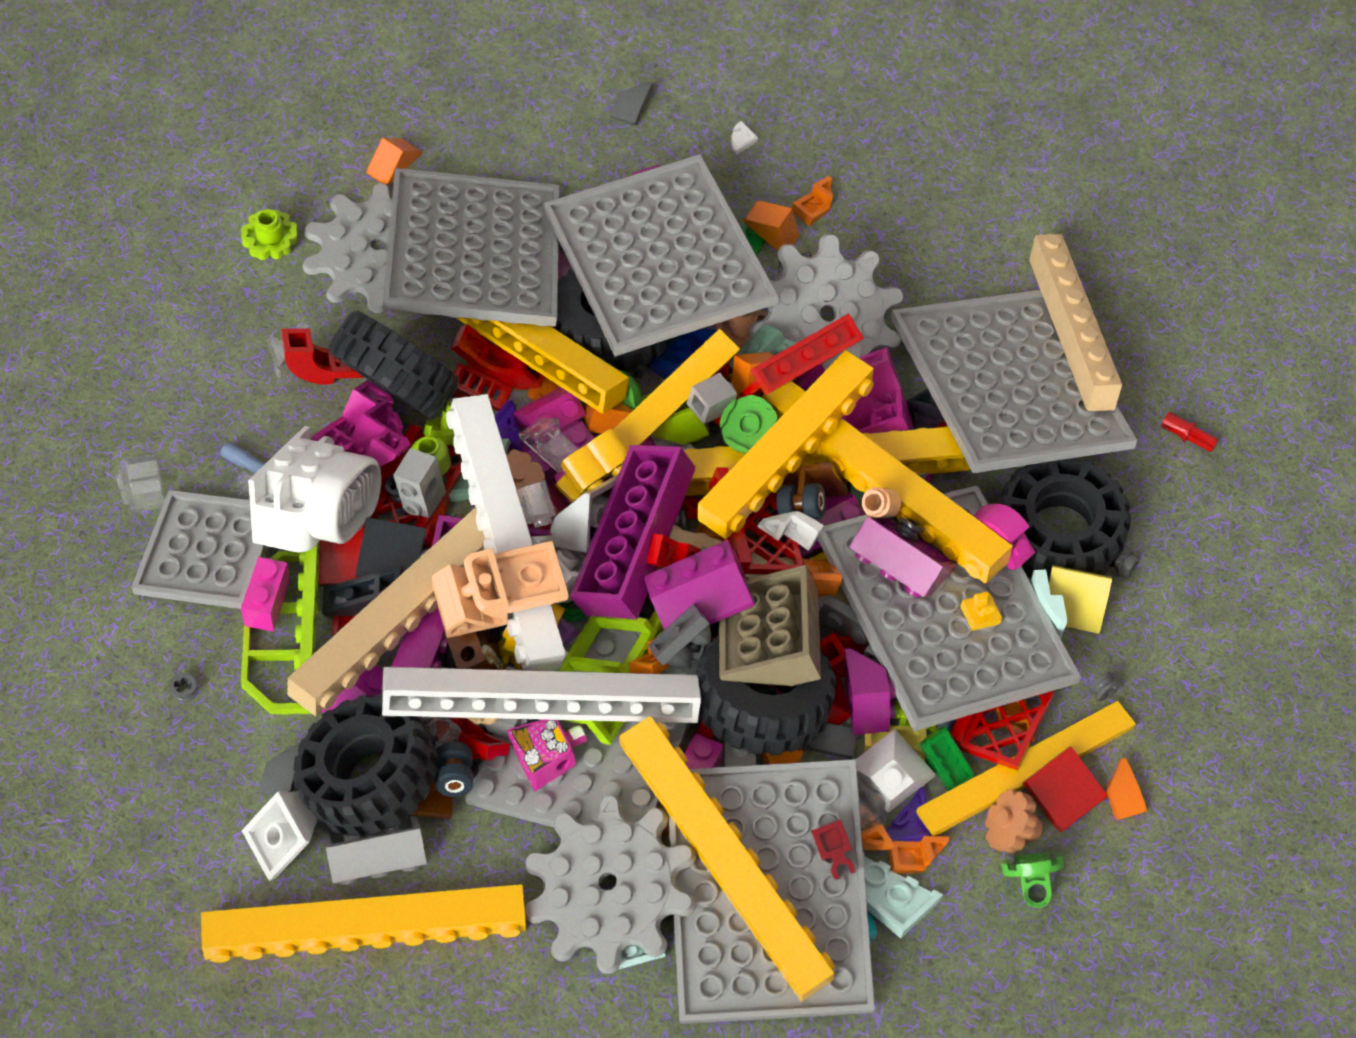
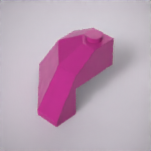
[842,347,914,434]
[311,380,410,467]

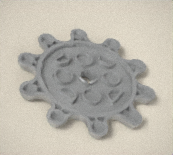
[302,183,392,313]
[749,233,904,371]
[524,796,696,974]

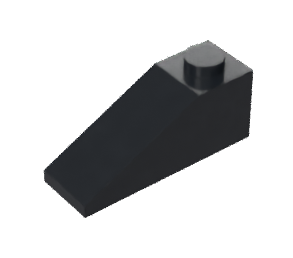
[322,565,406,616]

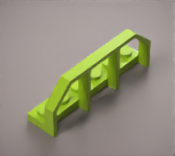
[241,542,320,714]
[557,570,664,745]

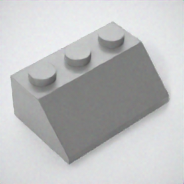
[551,474,619,553]
[322,814,427,885]

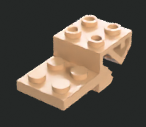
[432,541,568,638]

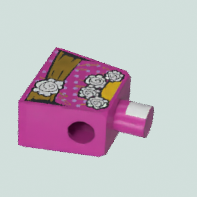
[507,719,587,791]

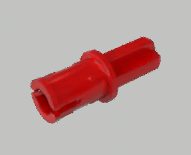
[1161,411,1218,452]

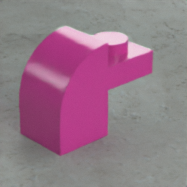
[973,504,1035,570]

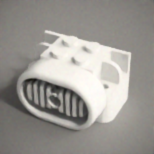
[249,426,381,552]

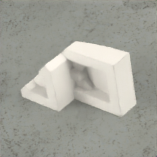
[757,511,824,551]

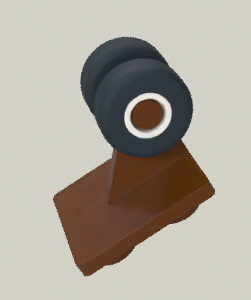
[776,461,848,519]
[409,741,474,819]

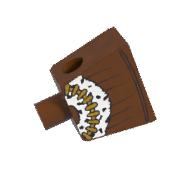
[444,629,504,670]

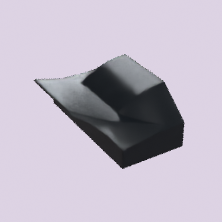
[907,388,945,430]

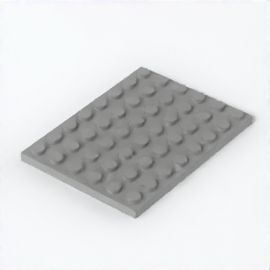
[543,154,779,356]
[382,168,559,327]
[891,290,1137,473]
[817,485,1081,731]
[466,603,719,827]
[669,759,875,1024]

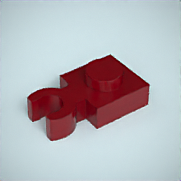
[811,819,855,880]

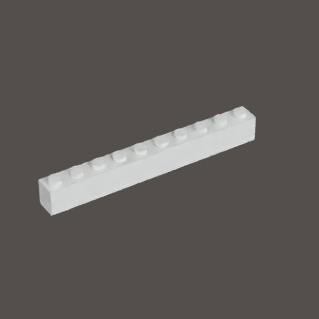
[446,394,566,671]
[382,667,701,723]

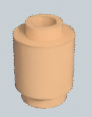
[862,487,901,518]

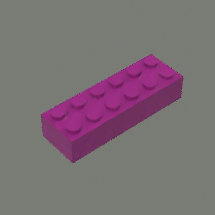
[570,445,696,620]

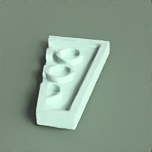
[863,852,943,939]

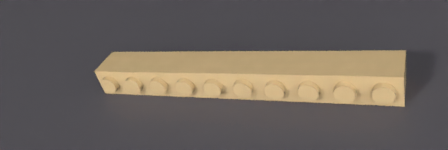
[288,507,485,716]

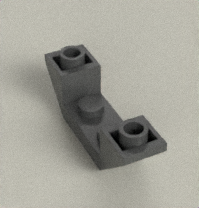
[818,595,880,665]

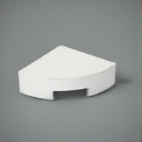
[731,121,758,154]

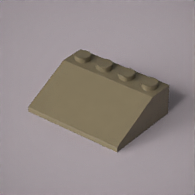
[719,565,821,686]

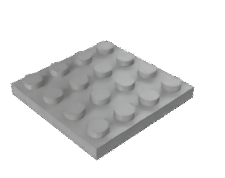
[131,490,268,609]

